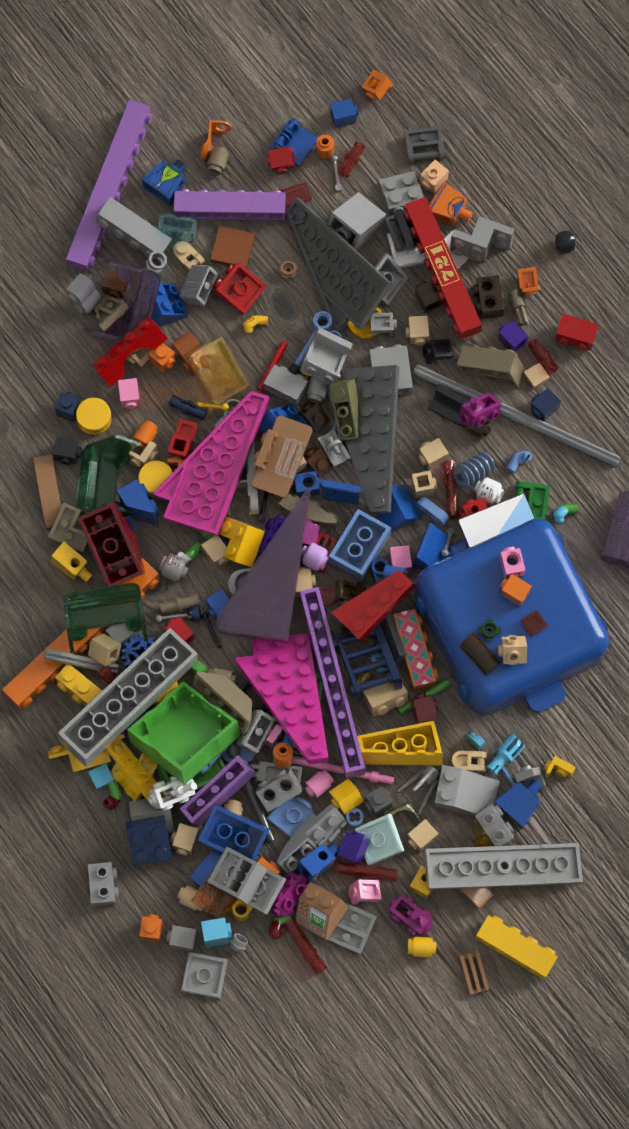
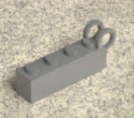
[95,197,172,274]

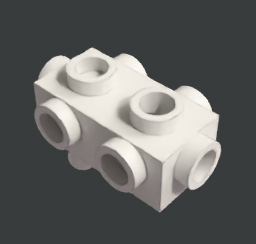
[148,776,197,811]

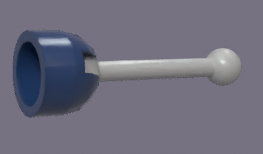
[155,606,201,623]

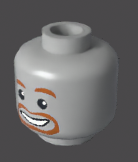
[159,554,189,582]

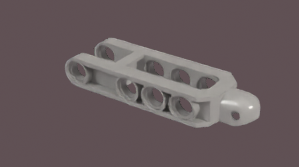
[215,399,259,517]

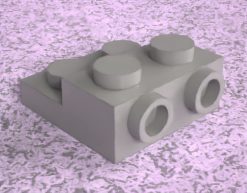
[379,171,424,215]

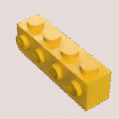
[55,664,102,706]
[475,915,558,980]

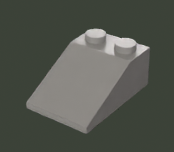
[434,765,499,816]

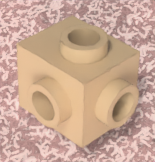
[498,635,527,665]

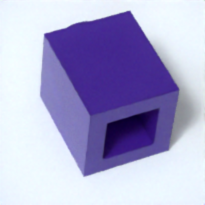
[498,321,528,352]
[338,830,370,862]

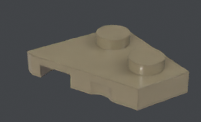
[94,295,129,331]

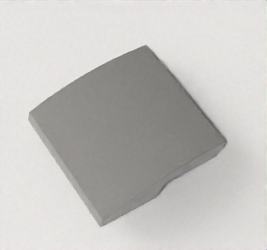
[328,901,377,954]

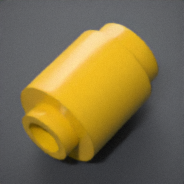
[408,937,436,958]

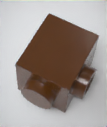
[101,269,131,298]

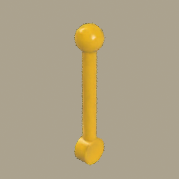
[196,402,229,411]

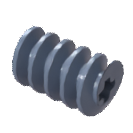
[454,452,495,488]

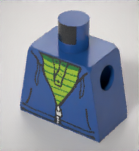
[142,159,185,206]

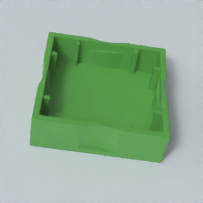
[127,681,241,785]

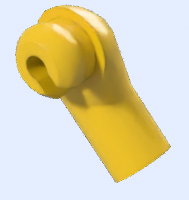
[243,316,268,333]

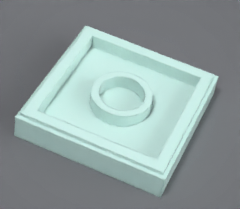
[355,814,404,866]

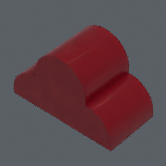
[78,502,145,589]

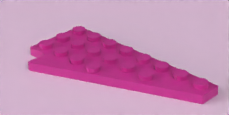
[153,391,270,536]
[236,633,329,765]

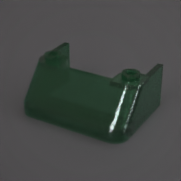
[76,434,140,518]
[63,583,148,653]

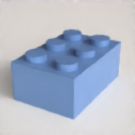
[329,509,391,581]

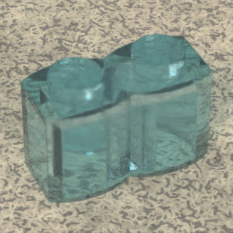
[158,214,198,243]

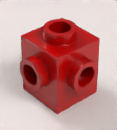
[460,497,488,519]

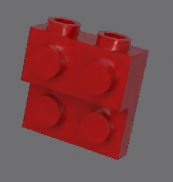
[213,262,266,315]

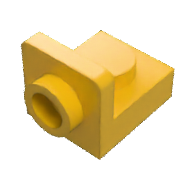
[543,756,576,778]

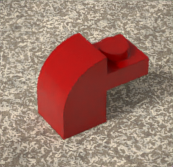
[168,419,198,459]

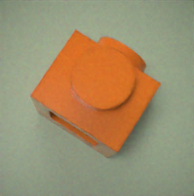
[362,69,393,101]

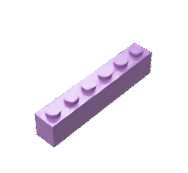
[174,189,286,221]

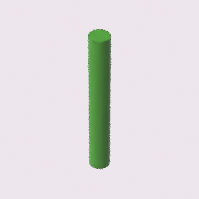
[397,679,450,715]

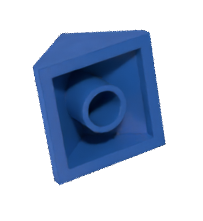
[378,485,422,532]
[412,523,448,569]

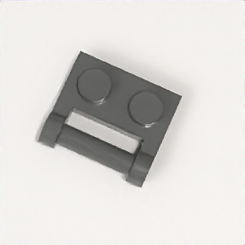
[404,126,445,163]

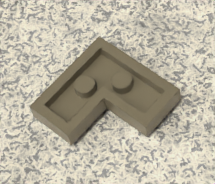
[48,502,88,553]

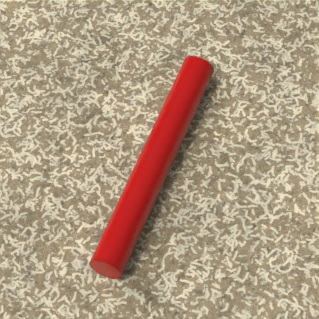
[256,341,288,392]

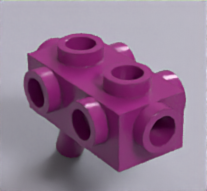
[459,393,502,428]
[270,872,308,918]
[388,894,433,937]

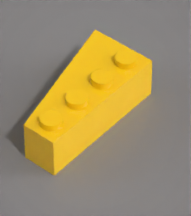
[357,721,443,766]

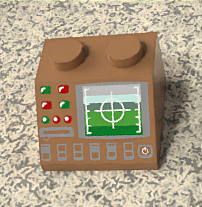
[295,882,349,941]

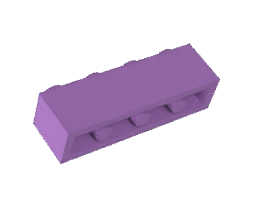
[180,755,256,826]

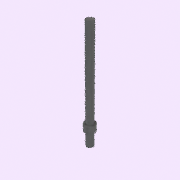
[227,742,275,843]

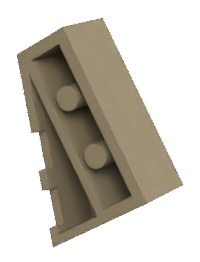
[457,344,525,388]

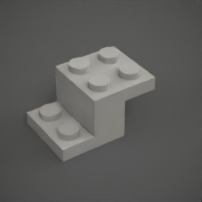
[450,216,514,263]
[207,847,286,915]

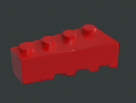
[331,570,416,641]

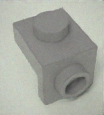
[515,765,546,787]

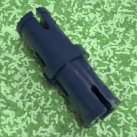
[169,395,208,420]

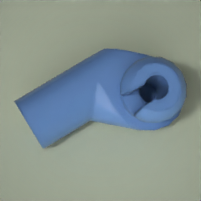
[506,451,532,473]

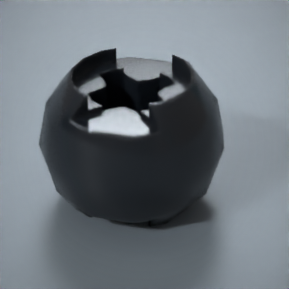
[555,230,575,254]

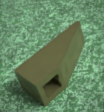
[329,379,358,441]

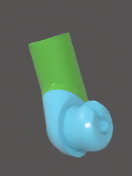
[553,504,578,523]

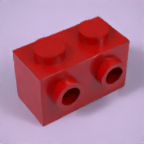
[555,314,599,351]

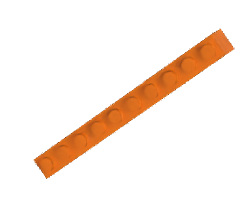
[2,558,160,710]

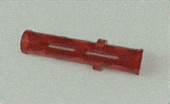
[442,461,460,519]
[337,861,398,882]
[283,918,327,975]

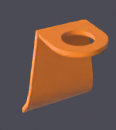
[200,120,231,163]

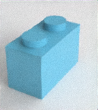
[201,918,232,948]

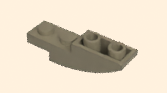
[268,492,337,529]

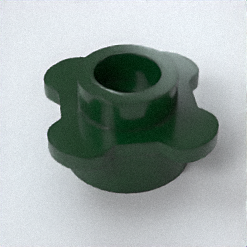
[478,619,501,642]

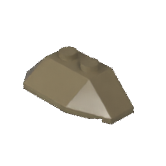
[192,671,252,735]

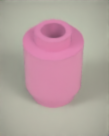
[304,770,334,798]

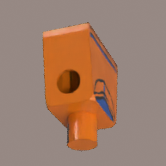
[429,181,473,226]

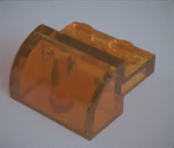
[191,868,238,919]

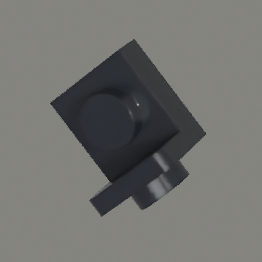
[422,339,454,364]

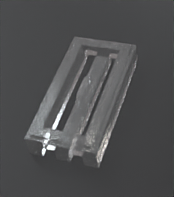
[274,437,305,479]

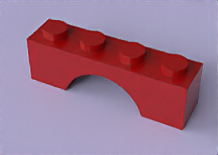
[93,316,168,387]

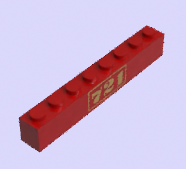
[403,196,482,340]

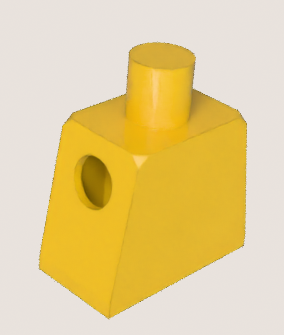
[50,541,93,583]

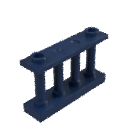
[332,624,402,702]

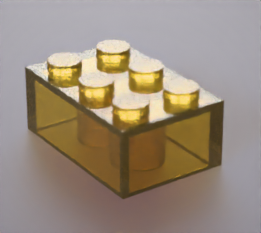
[185,336,250,404]

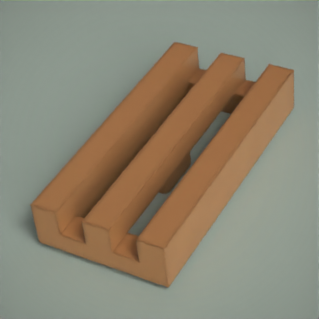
[459,951,489,995]

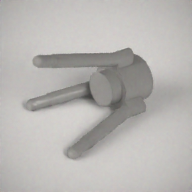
[397,765,440,815]

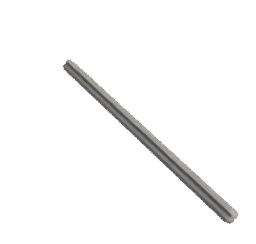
[413,365,620,466]

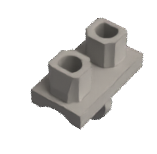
[317,429,351,468]

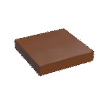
[211,226,255,268]

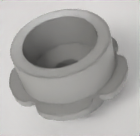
[229,933,248,951]

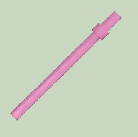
[292,756,395,785]

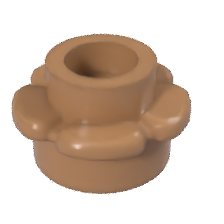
[279,261,297,279]

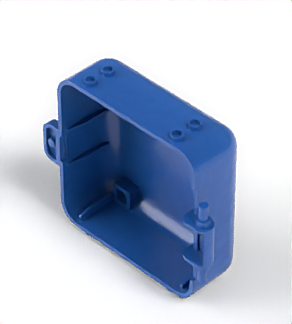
[414,519,609,715]

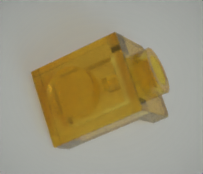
[473,818,494,847]

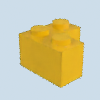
[220,517,265,567]

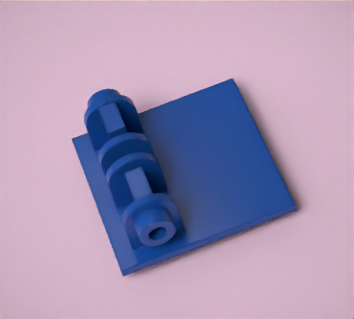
[269,118,318,166]

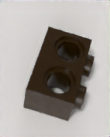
[473,275,504,319]

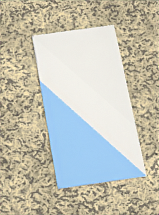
[459,494,534,547]

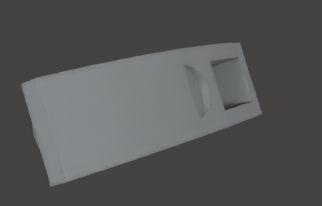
[277,803,345,873]

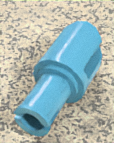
[486,733,525,775]

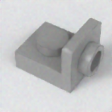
[370,312,397,336]

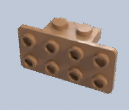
[252,416,313,498]

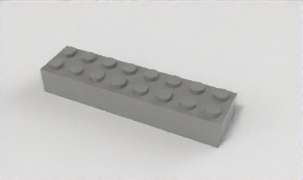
[58,628,198,767]

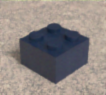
[125,815,172,867]

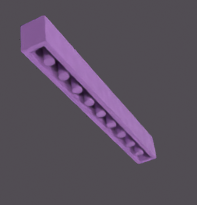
[66,100,152,273]
[300,587,365,779]

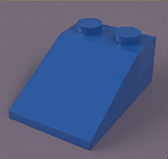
[198,804,270,861]

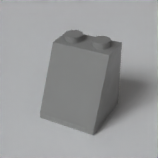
[328,192,386,251]

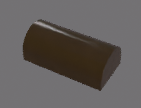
[460,633,501,676]

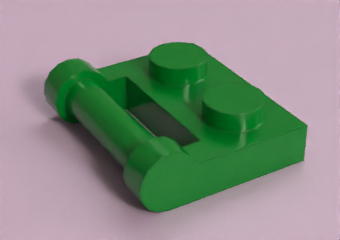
[515,481,550,520]

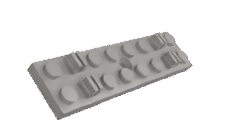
[424,843,583,890]

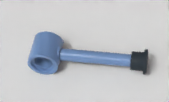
[287,311,333,375]

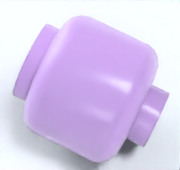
[300,543,329,571]

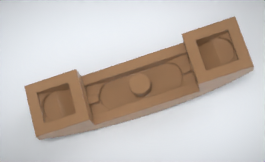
[33,454,61,529]

